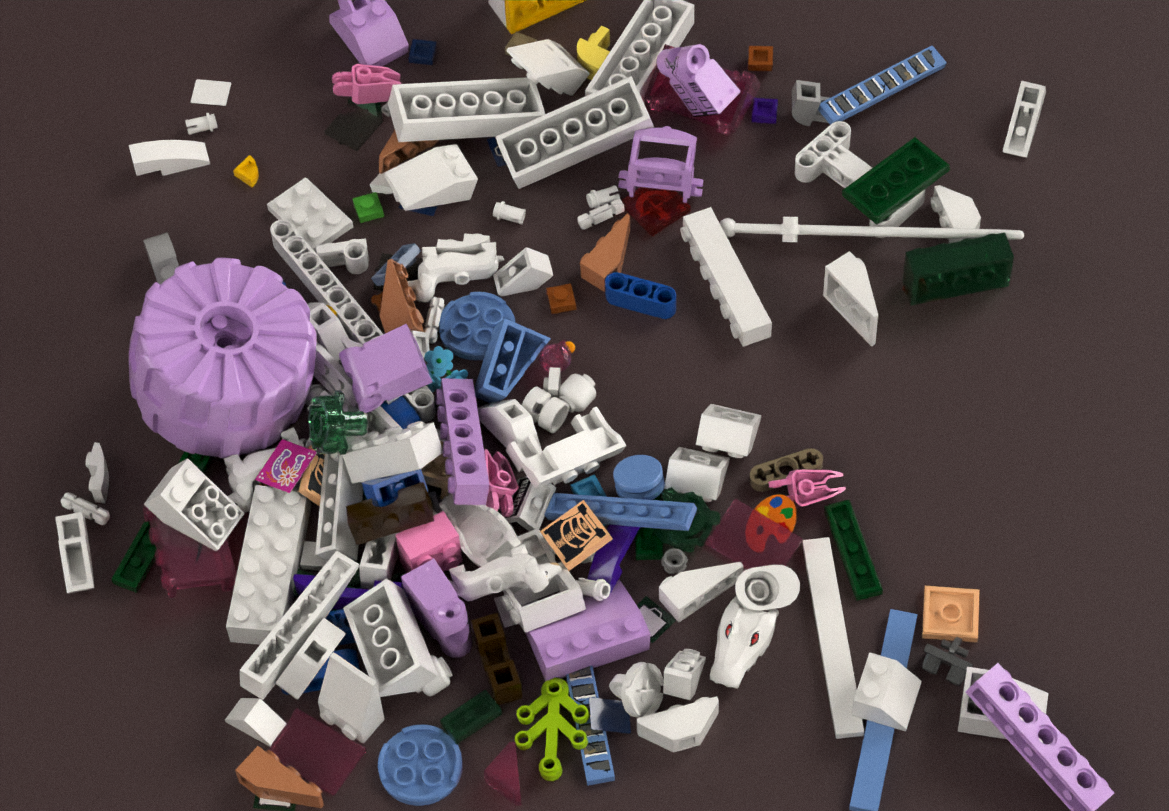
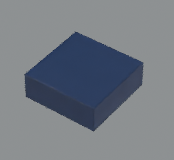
[408,39,437,65]

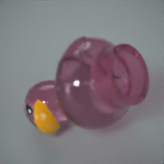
[539,340,575,373]

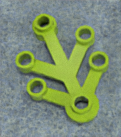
[515,678,590,781]

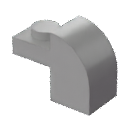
[791,80,829,126]
[143,232,179,284]

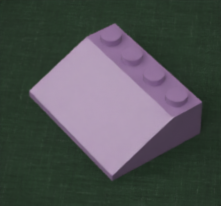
[525,580,650,681]

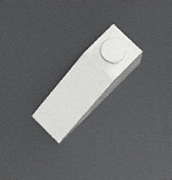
[1002,81,1046,158]
[659,562,744,622]

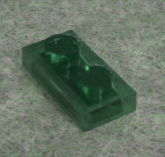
[440,689,502,745]

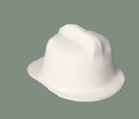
[735,565,800,611]

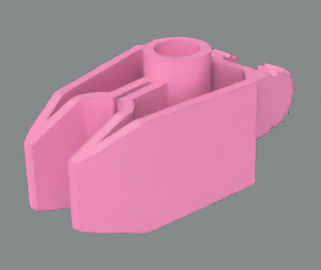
[332,64,401,105]
[484,449,519,517]
[768,470,846,508]

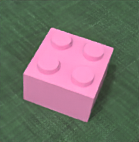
[395,511,462,573]

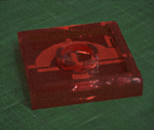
[621,187,691,236]

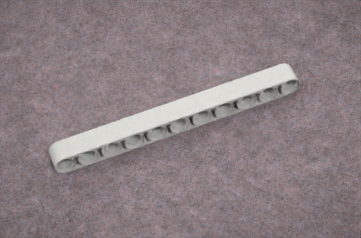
[270,220,436,422]

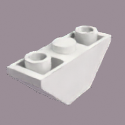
[931,185,981,259]
[307,302,349,363]
[477,399,542,450]
[275,617,346,700]
[663,649,706,700]
[637,696,719,753]

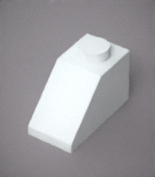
[493,247,554,296]

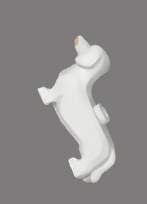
[407,242,504,303]
[224,427,307,513]
[449,544,561,601]

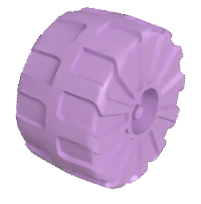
[129,258,317,458]

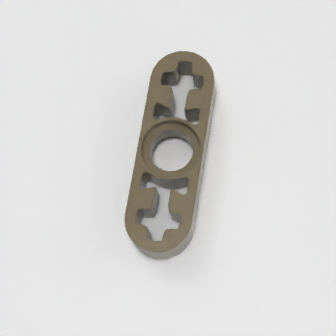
[750,448,823,492]

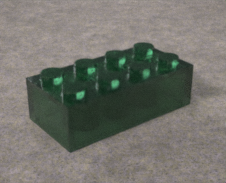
[902,232,1014,306]

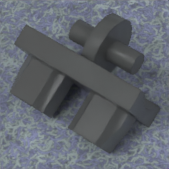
[922,637,973,687]

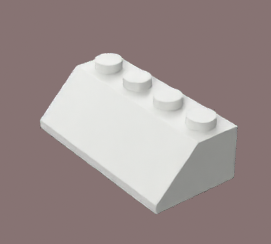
[343,578,438,697]

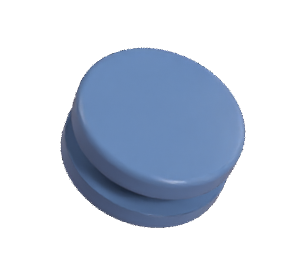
[613,455,665,500]

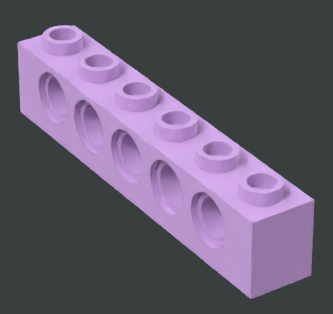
[435,378,489,505]
[965,663,1114,811]

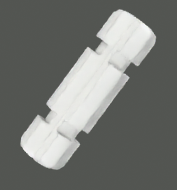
[578,199,625,230]
[424,297,445,344]
[61,492,110,525]

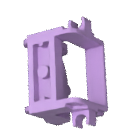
[618,126,703,203]

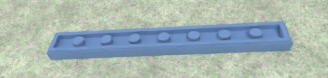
[849,609,918,811]

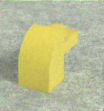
[577,26,610,80]

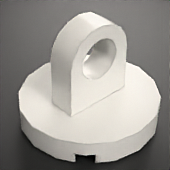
[609,662,664,718]

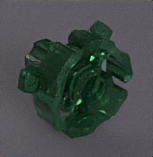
[308,390,368,455]
[654,487,720,552]

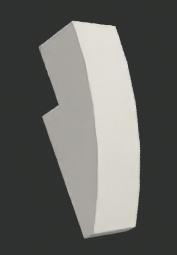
[129,140,210,176]
[55,512,95,594]

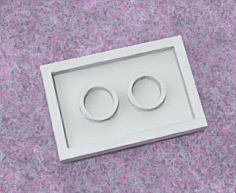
[267,177,353,253]

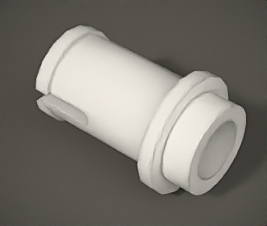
[185,113,218,135]
[586,185,620,209]
[493,201,526,225]
[576,578,610,601]

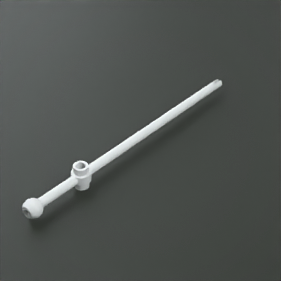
[720,217,1024,242]

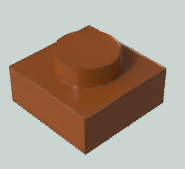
[748,46,773,71]
[546,284,576,314]

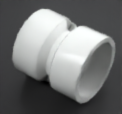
[522,387,569,433]

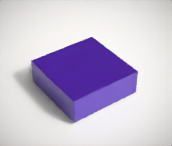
[752,98,778,124]

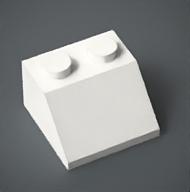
[696,404,761,458]
[664,447,730,502]
[852,652,922,731]

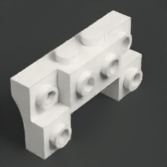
[506,407,626,490]

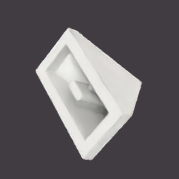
[225,698,287,747]

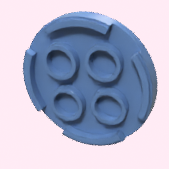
[439,292,515,360]
[378,724,463,806]

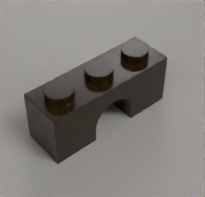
[346,482,434,545]
[471,613,523,706]

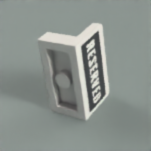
[504,476,556,532]

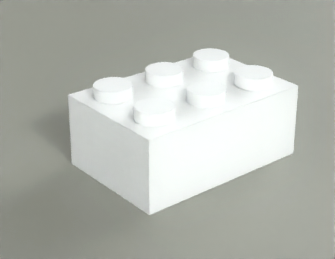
[342,421,443,484]

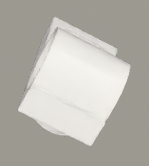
[316,238,369,274]

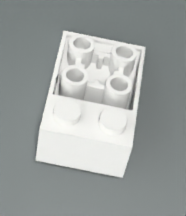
[506,39,590,96]
[144,458,244,551]
[958,667,1048,743]

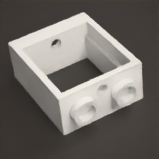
[501,562,586,633]

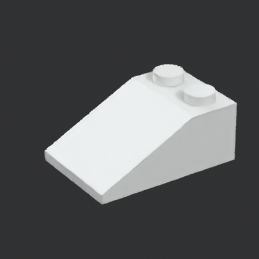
[384,144,478,211]
[823,251,878,347]
[318,652,385,744]

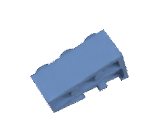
[474,318,551,403]

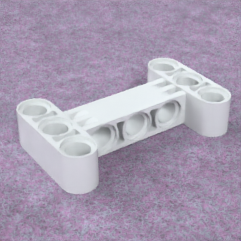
[795,121,926,238]

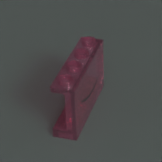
[143,495,237,598]

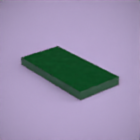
[842,137,950,225]

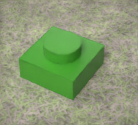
[353,192,384,223]

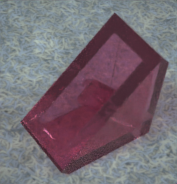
[484,742,522,806]

